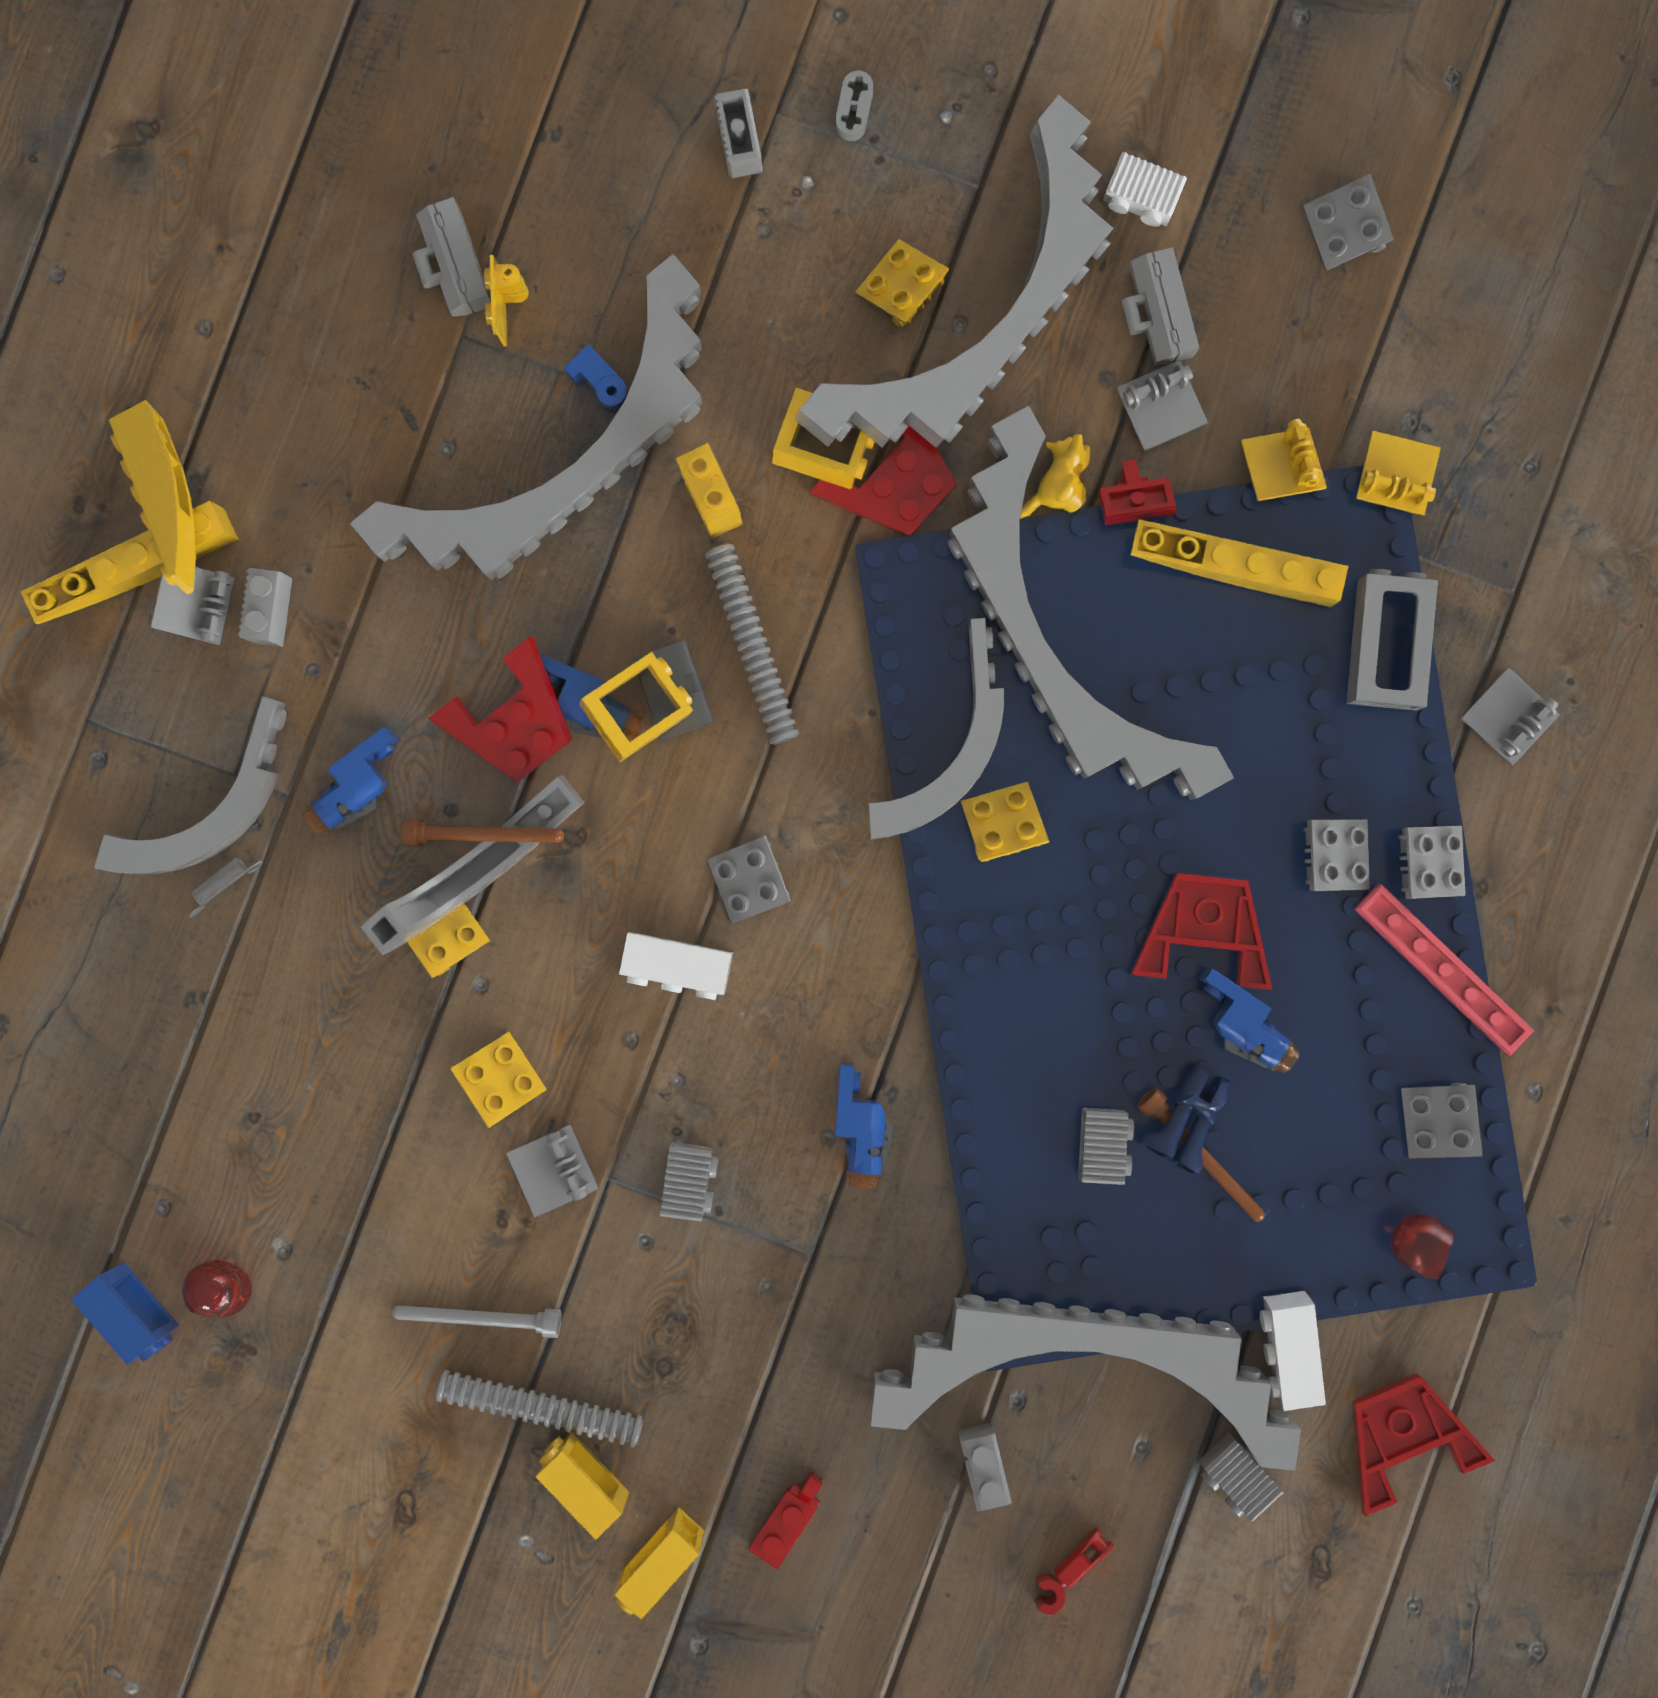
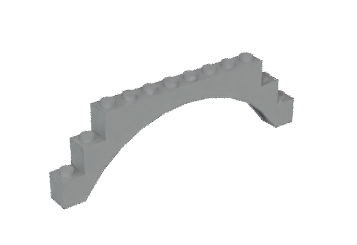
[795,95,1113,448]
[350,254,703,580]
[947,406,1234,800]
[870,1294,1301,1471]

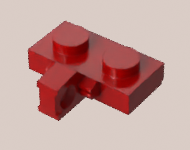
[1099,460,1176,525]

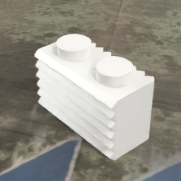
[1102,152,1187,227]

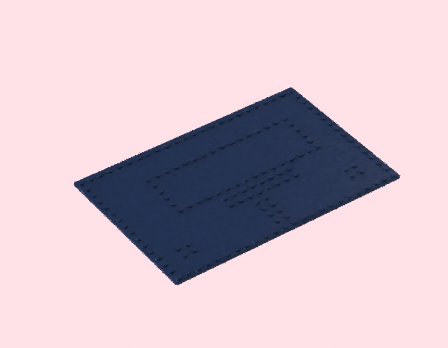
[855,465,1537,1371]

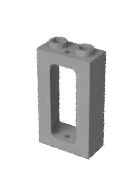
[1346,569,1438,711]

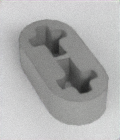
[836,70,873,141]

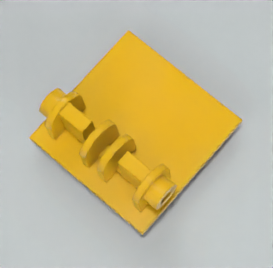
[855,239,949,329]
[484,255,529,346]
[1241,419,1327,501]
[1356,431,1441,516]
[961,781,1049,862]
[407,904,490,978]
[450,1032,547,1128]

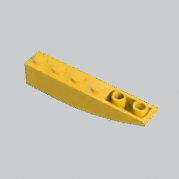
[109,400,196,595]
[21,501,239,624]
[1130,519,1348,607]

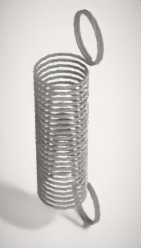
[188,858,263,918]

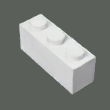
[619,932,733,1000]
[1260,1291,1326,1411]

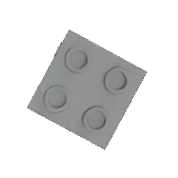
[1303,174,1394,270]
[1116,360,1208,451]
[150,567,234,645]
[1461,667,1560,766]
[1304,819,1370,891]
[1399,826,1465,899]
[707,836,791,924]
[1401,1083,1483,1159]
[506,1125,599,1218]

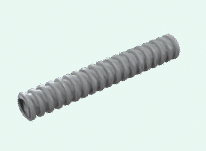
[705,543,800,745]
[435,1370,643,1448]

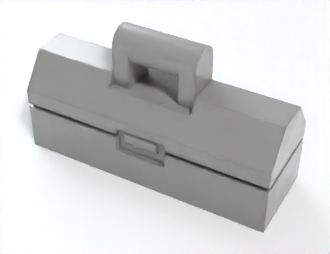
[412,197,491,316]
[1121,247,1199,365]

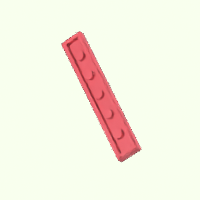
[1353,884,1534,1056]

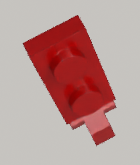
[748,1471,823,1570]

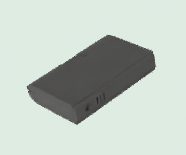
[633,640,714,741]

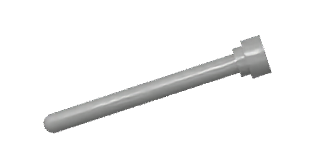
[392,1305,561,1338]

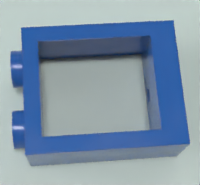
[71,1262,179,1365]

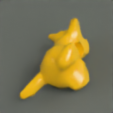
[1020,434,1090,519]

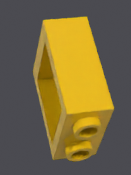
[772,388,875,490]
[676,443,743,539]
[579,652,693,762]
[536,1431,629,1540]
[614,1507,704,1619]

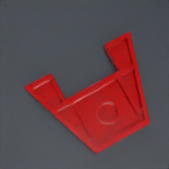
[809,423,957,536]
[428,636,573,783]
[1130,873,1272,990]
[1352,1373,1495,1517]

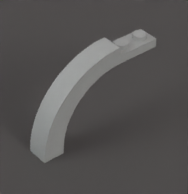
[868,618,1004,840]
[94,696,287,874]
[360,775,585,955]

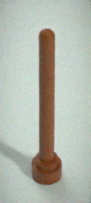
[401,819,564,847]
[1137,1087,1265,1222]

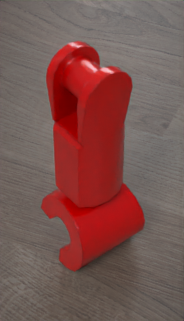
[1035,1527,1114,1615]

